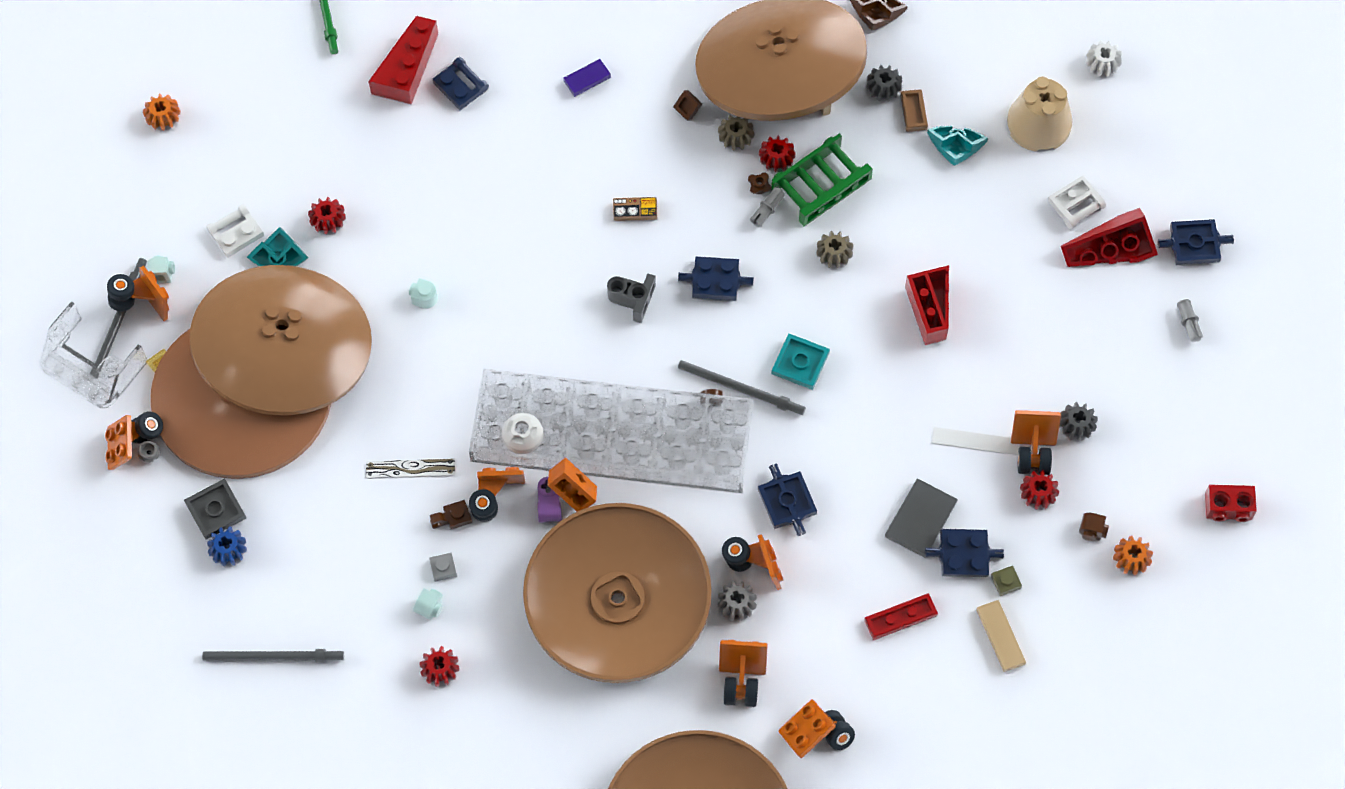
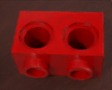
[1205,484,1257,522]

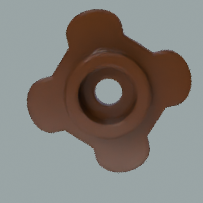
[748,172,771,195]

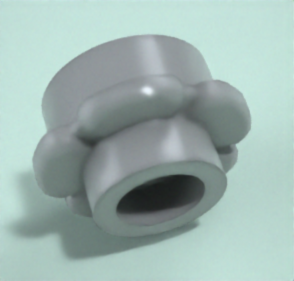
[137,441,160,463]

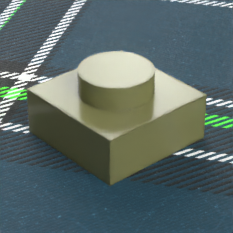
[991,565,1022,596]

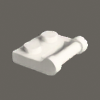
[1047,175,1106,229]
[206,203,265,258]

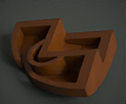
[850,0,908,31]

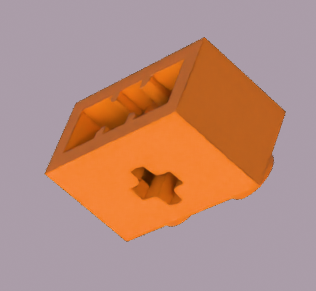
[548,458,597,512]

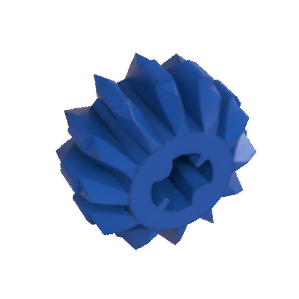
[207,526,247,567]

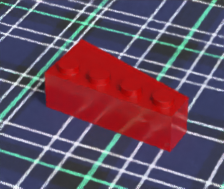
[368,15,439,105]

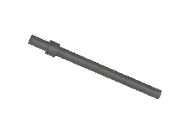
[90,257,147,378]
[678,360,806,415]
[202,649,345,663]

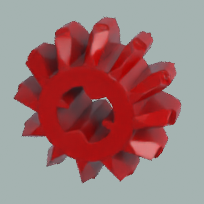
[759,134,796,173]
[308,196,346,235]
[1020,470,1060,510]
[419,646,460,687]

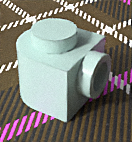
[147,256,175,283]
[409,278,438,308]
[413,588,443,620]

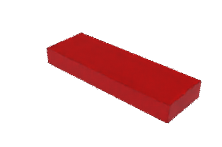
[864,593,938,641]

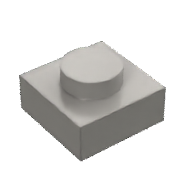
[429,552,457,582]

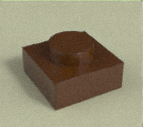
[673,90,703,121]

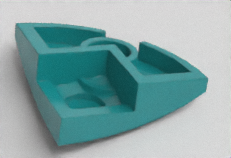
[927,126,988,166]
[247,227,309,266]

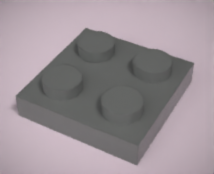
[184,478,247,540]

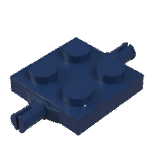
[1157,219,1234,265]
[678,256,754,301]
[757,463,817,536]
[925,529,1004,577]

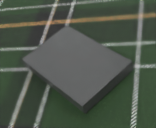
[885,478,958,558]

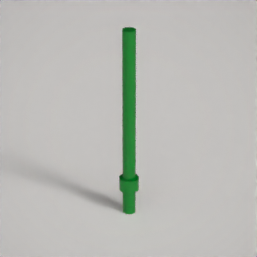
[319,0,339,55]

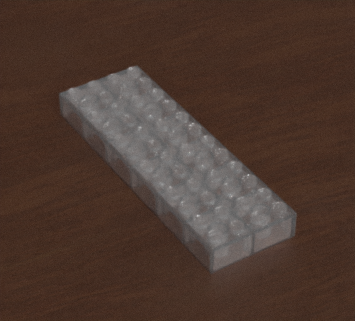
[469,368,754,494]

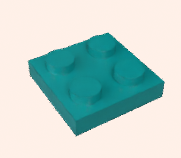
[771,333,830,390]

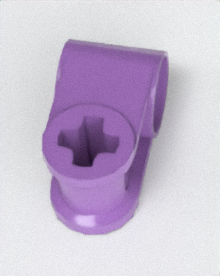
[537,476,562,523]

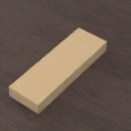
[976,599,1026,672]

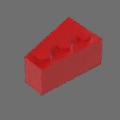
[905,265,949,345]

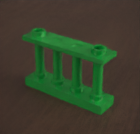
[771,133,873,227]

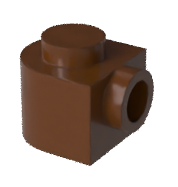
[1079,512,1109,541]

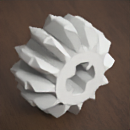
[1086,40,1122,77]

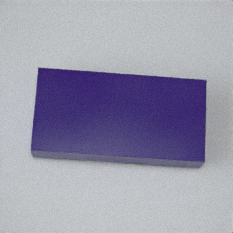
[563,58,611,97]

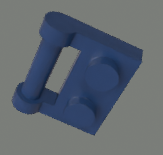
[432,57,489,110]

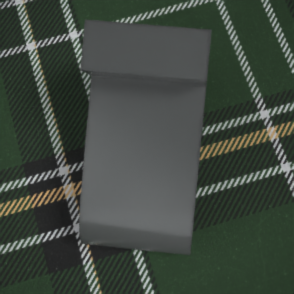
[607,273,656,323]

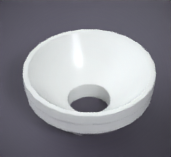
[502,413,544,454]

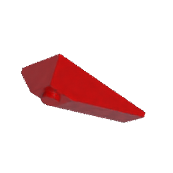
[1060,208,1158,267]

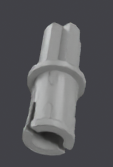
[750,187,785,228]
[1177,299,1203,342]

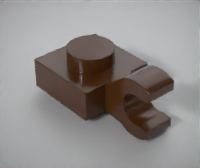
[429,500,472,530]

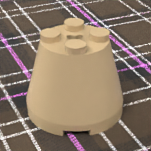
[1007,76,1073,152]

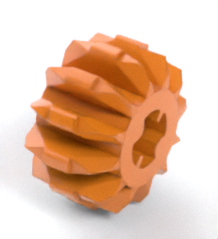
[143,93,181,131]
[1113,535,1153,576]

